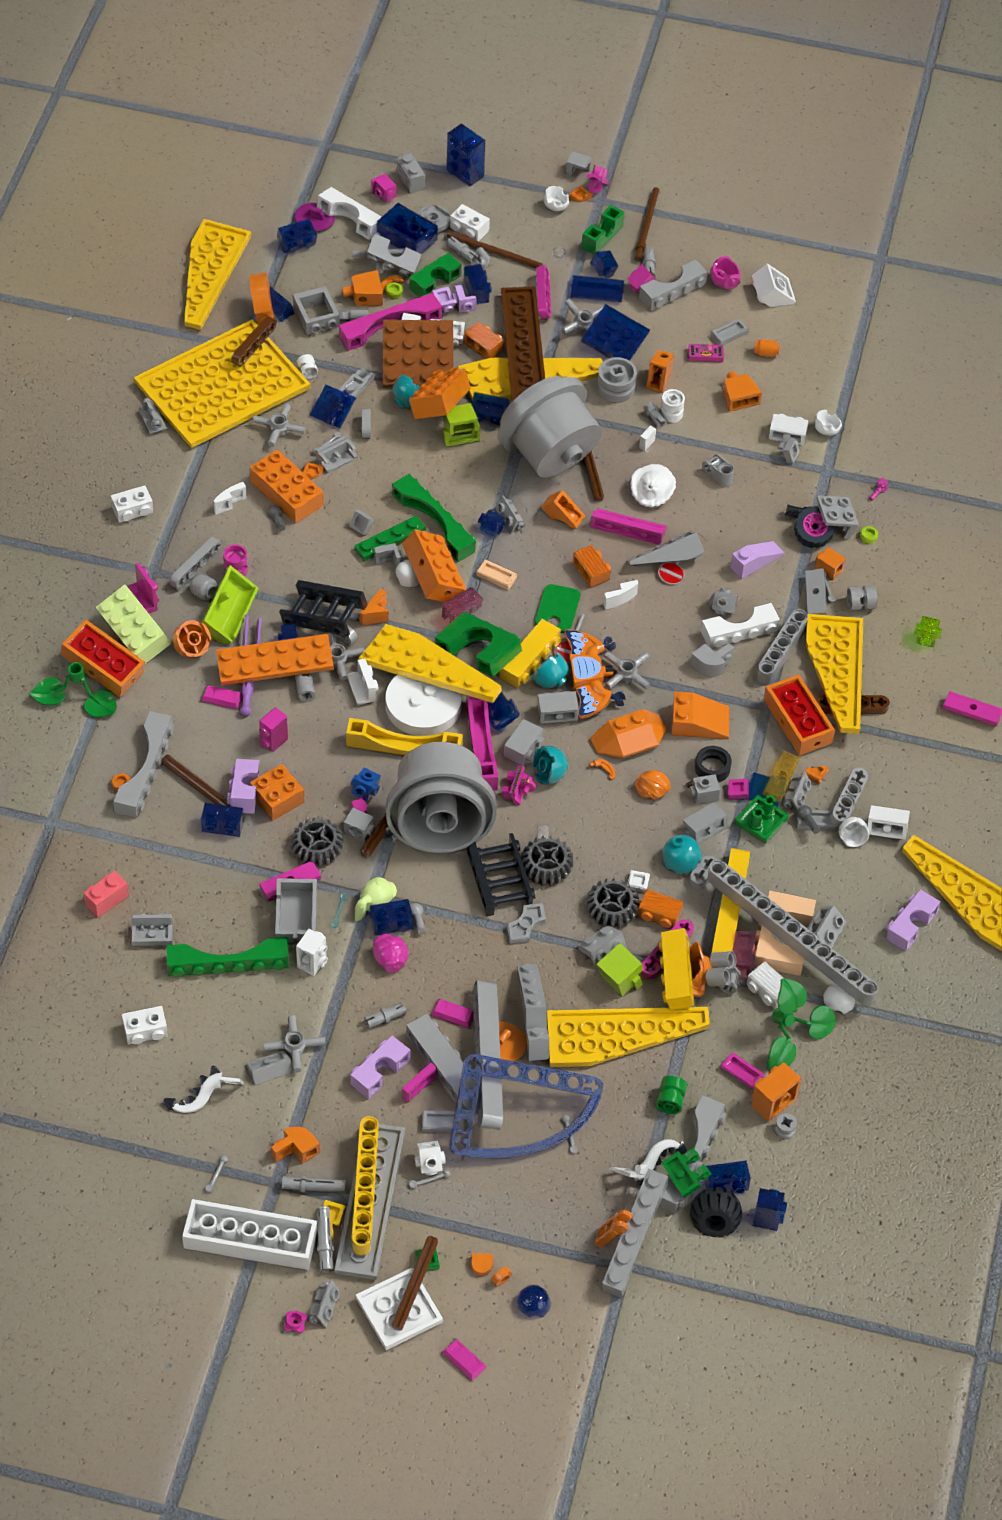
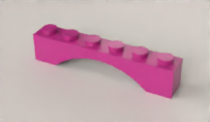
[339,293,442,351]
[466,695,498,791]

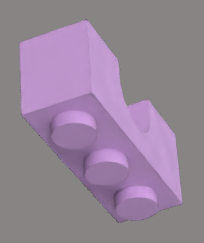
[227,759,260,814]
[886,890,940,952]
[350,1036,410,1100]

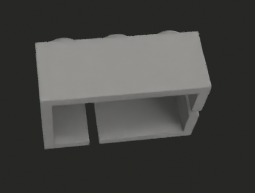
[275,879,317,943]

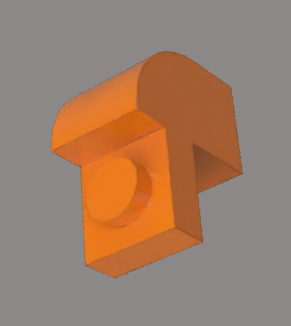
[271,1127,320,1164]

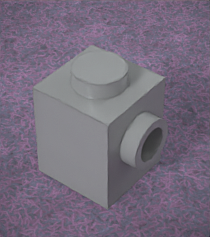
[690,774,720,804]

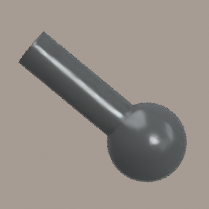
[268,505,285,531]
[797,805,820,834]

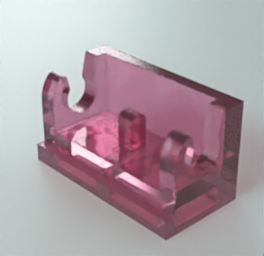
[442,587,483,623]
[734,931,755,977]

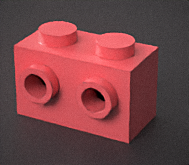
[84,871,129,918]

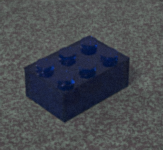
[446,123,486,187]
[377,203,438,254]

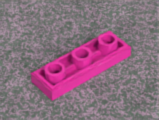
[943,691,1002,727]
[259,861,321,902]

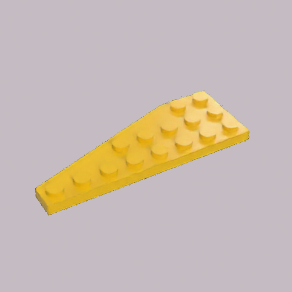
[902,835,1002,951]

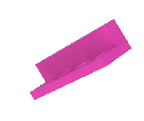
[591,508,667,545]

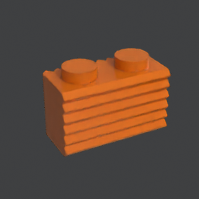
[464,322,504,359]
[573,545,611,587]
[638,889,684,928]

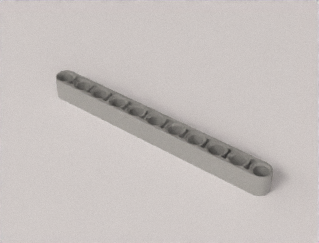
[708,860,878,1006]

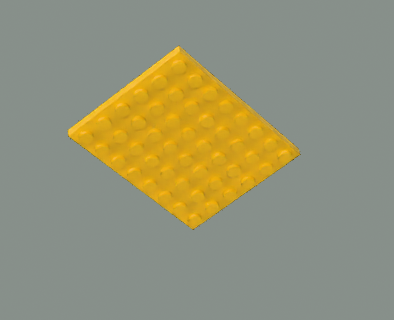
[134,319,311,448]

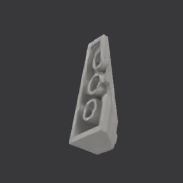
[627,530,705,565]

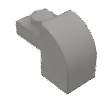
[690,643,734,677]

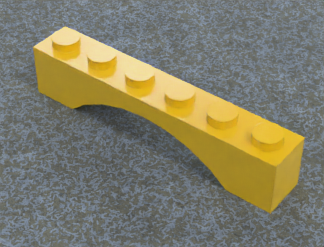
[346,718,463,755]

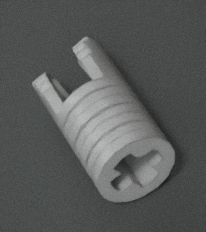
[295,673,315,702]

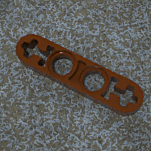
[231,316,277,366]
[817,695,890,714]

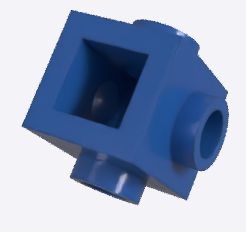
[350,767,381,802]

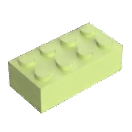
[96,585,172,664]

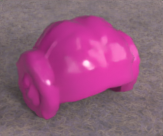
[710,256,741,290]
[373,934,409,973]

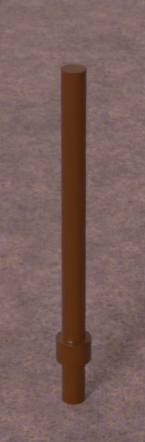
[634,187,659,261]
[447,231,543,268]

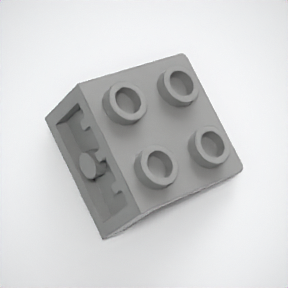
[816,495,859,539]

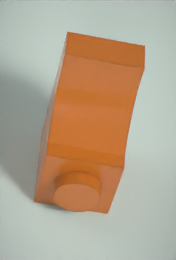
[541,490,585,529]

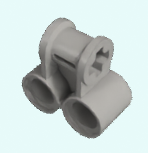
[706,951,741,994]

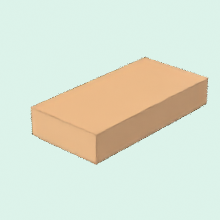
[476,560,517,590]

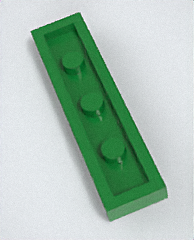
[354,516,426,562]

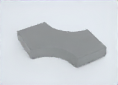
[507,903,546,944]

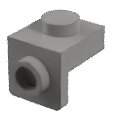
[374,543,403,567]

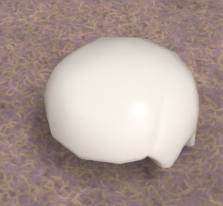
[544,186,569,211]
[815,410,842,436]
[395,560,420,587]
[839,817,870,847]
[823,984,855,1014]

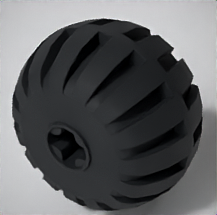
[690,1187,742,1237]

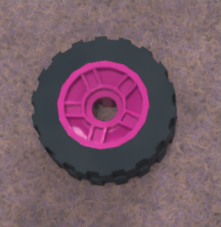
[794,506,836,548]

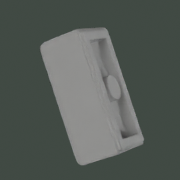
[246,1050,293,1085]

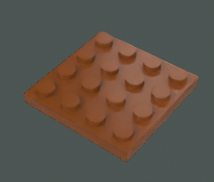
[383,320,453,387]

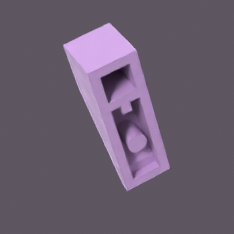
[730,541,785,579]

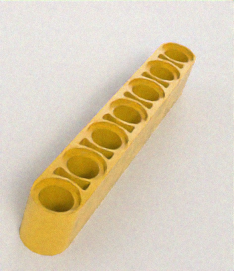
[711,848,751,954]
[352,1116,379,1256]

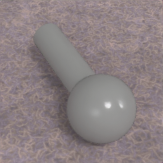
[408,903,426,934]

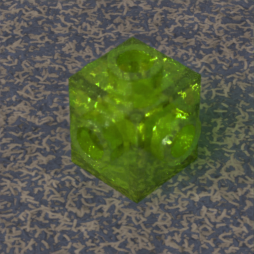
[914,616,942,648]

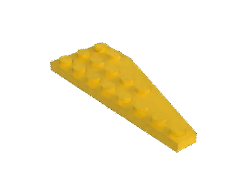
[184,219,252,330]
[458,358,603,408]
[806,614,863,734]
[359,624,502,703]
[547,1007,710,1067]

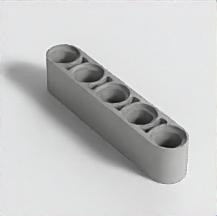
[757,609,808,685]

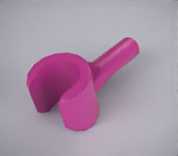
[869,478,888,500]

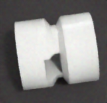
[660,389,685,423]

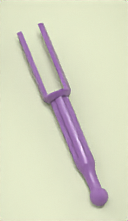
[240,614,262,716]

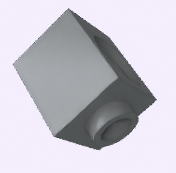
[344,808,375,842]

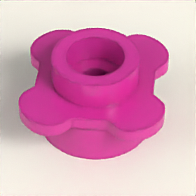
[284,1311,307,1333]

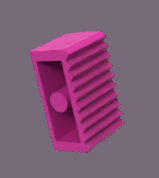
[259,707,288,752]

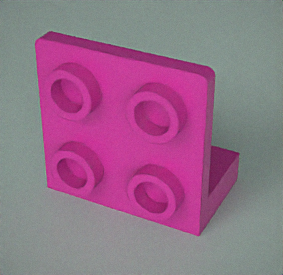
[127,562,159,614]

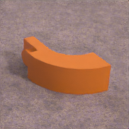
[249,272,275,325]

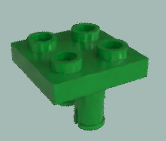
[734,795,789,844]

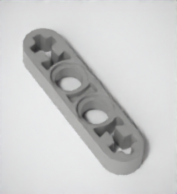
[169,537,222,590]
[829,768,868,827]

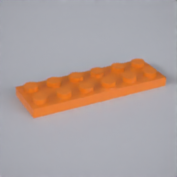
[216,634,334,686]

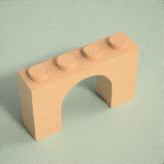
[751,891,816,976]

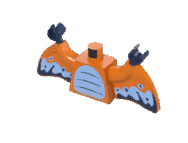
[564,630,626,719]

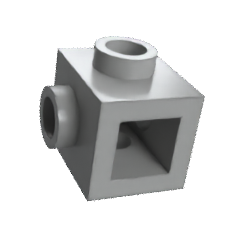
[709,587,738,615]

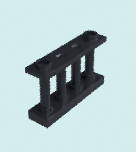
[279,580,368,637]
[467,833,536,916]

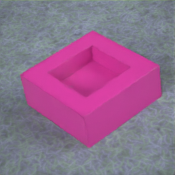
[728,778,749,800]

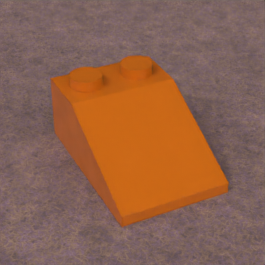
[672,691,729,739]

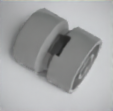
[847,585,878,611]

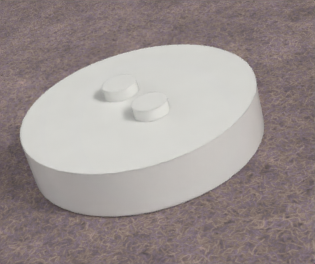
[386,675,462,736]

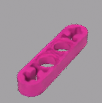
[536,265,552,320]
[641,920,694,980]

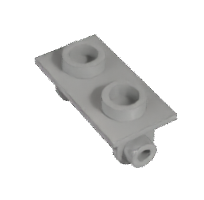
[138,398,167,434]
[495,495,525,534]
[783,771,811,811]
[308,1279,340,1328]

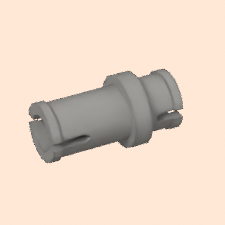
[643,401,667,428]

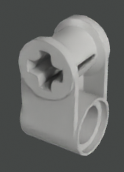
[702,453,734,487]

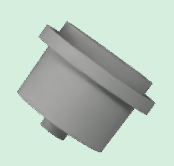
[498,376,602,478]
[386,742,497,853]

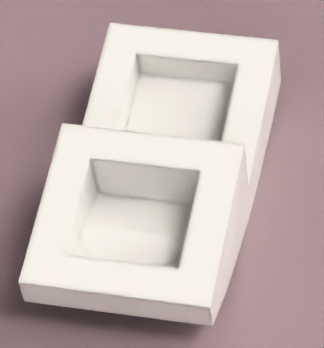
[214,482,247,514]
[603,580,638,610]

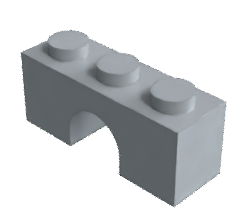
[364,233,422,277]

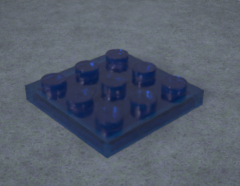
[581,304,650,361]

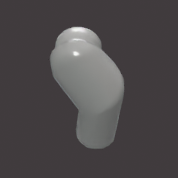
[476,247,490,269]

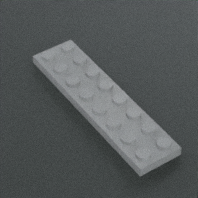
[335,1124,405,1280]

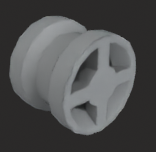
[775,1113,797,1139]

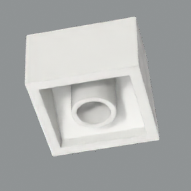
[752,264,796,307]

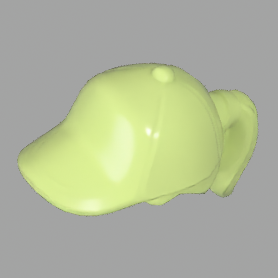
[355,877,397,922]

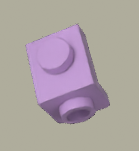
[452,285,476,313]
[432,287,457,312]

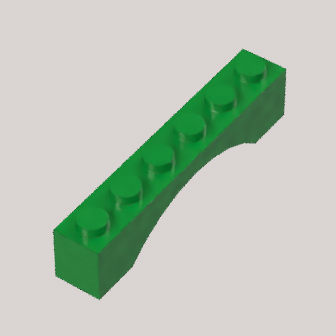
[392,474,476,562]
[166,937,289,977]

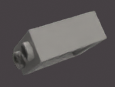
[293,286,340,335]

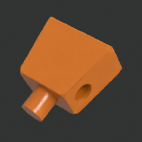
[342,270,383,306]
[646,350,674,393]
[723,371,762,412]

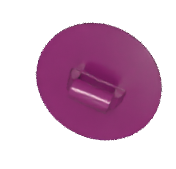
[295,203,335,231]

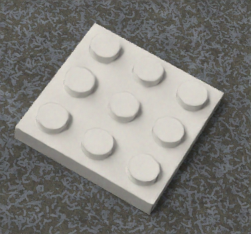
[356,1267,443,1350]

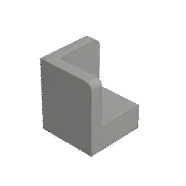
[566,151,591,176]

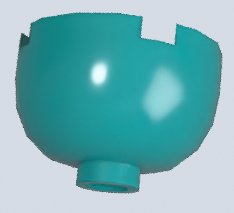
[392,374,420,409]
[531,652,568,689]
[533,746,568,784]
[663,835,702,874]

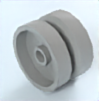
[597,357,637,403]

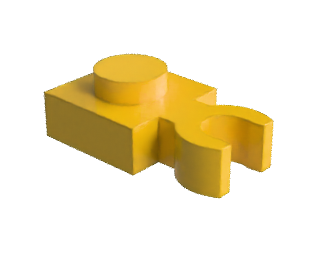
[317,1200,346,1240]

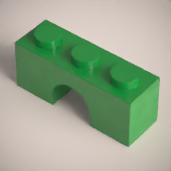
[581,205,624,256]
[409,253,462,297]

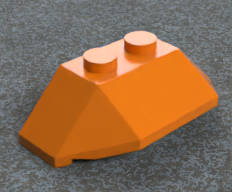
[590,709,667,758]

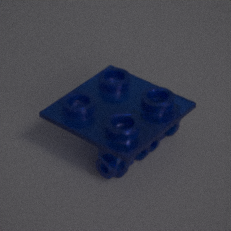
[310,384,356,429]

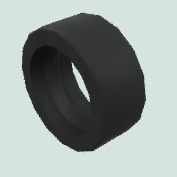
[694,745,732,782]

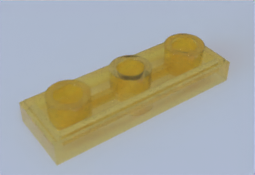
[763,750,800,802]

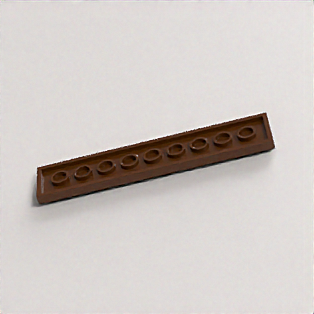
[501,286,545,402]

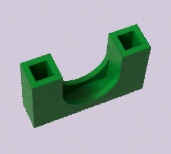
[435,612,522,677]

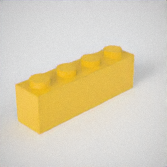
[499,619,561,689]
[659,928,694,1010]

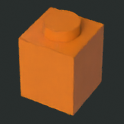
[815,547,846,580]

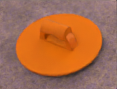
[499,1022,527,1063]

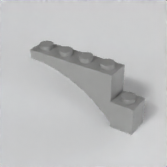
[517,964,549,1061]

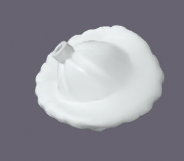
[630,464,676,508]

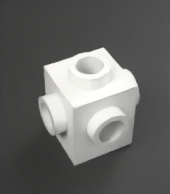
[415,1141,445,1175]

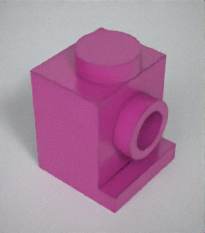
[371,173,396,203]

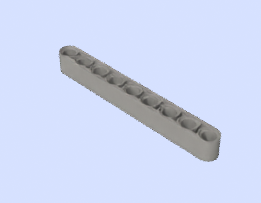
[473,980,503,1130]

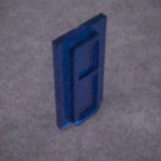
[571,275,624,302]

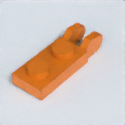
[594,1210,632,1248]

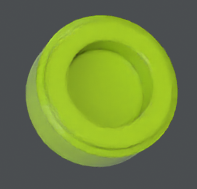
[386,282,403,299]
[860,526,878,544]

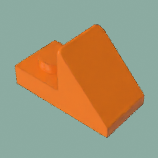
[360,589,389,626]

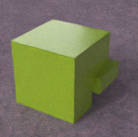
[443,403,480,446]
[597,943,644,997]

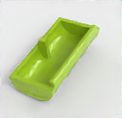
[202,565,259,644]

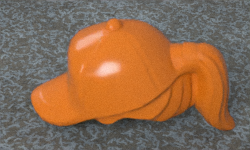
[690,942,712,997]

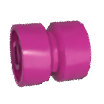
[223,544,248,576]

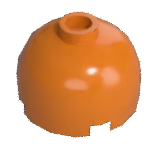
[172,620,211,658]

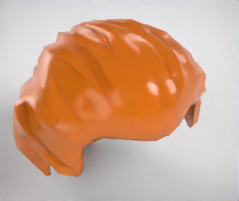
[633,770,671,800]

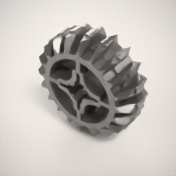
[291,817,344,867]
[521,836,574,886]
[586,878,640,928]

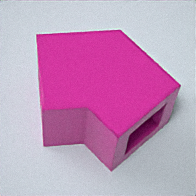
[351,797,368,813]

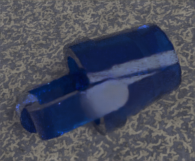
[487,691,520,731]

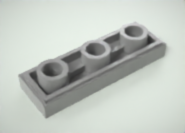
[805,568,827,615]

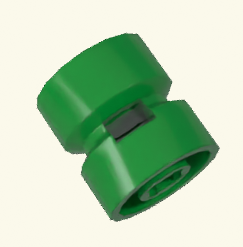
[656,1076,688,1114]

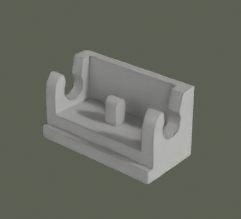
[316,435,357,474]
[683,802,727,844]

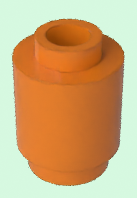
[754,339,780,358]

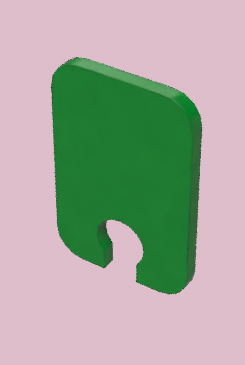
[535,584,581,633]

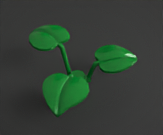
[30,662,117,718]
[767,979,836,1071]

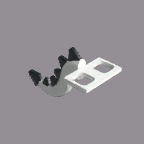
[163,1065,244,1113]
[609,1139,687,1187]

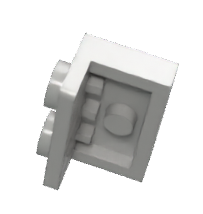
[132,913,173,946]
[578,925,627,968]

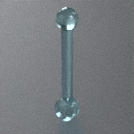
[331,893,348,928]

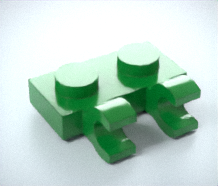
[661,1148,712,1198]

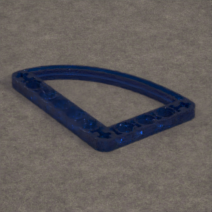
[449,1054,603,1158]

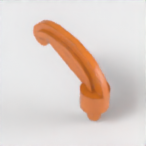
[381,275,404,292]
[589,759,616,780]

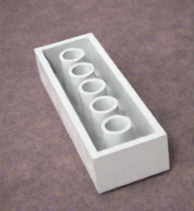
[182,1199,317,1270]

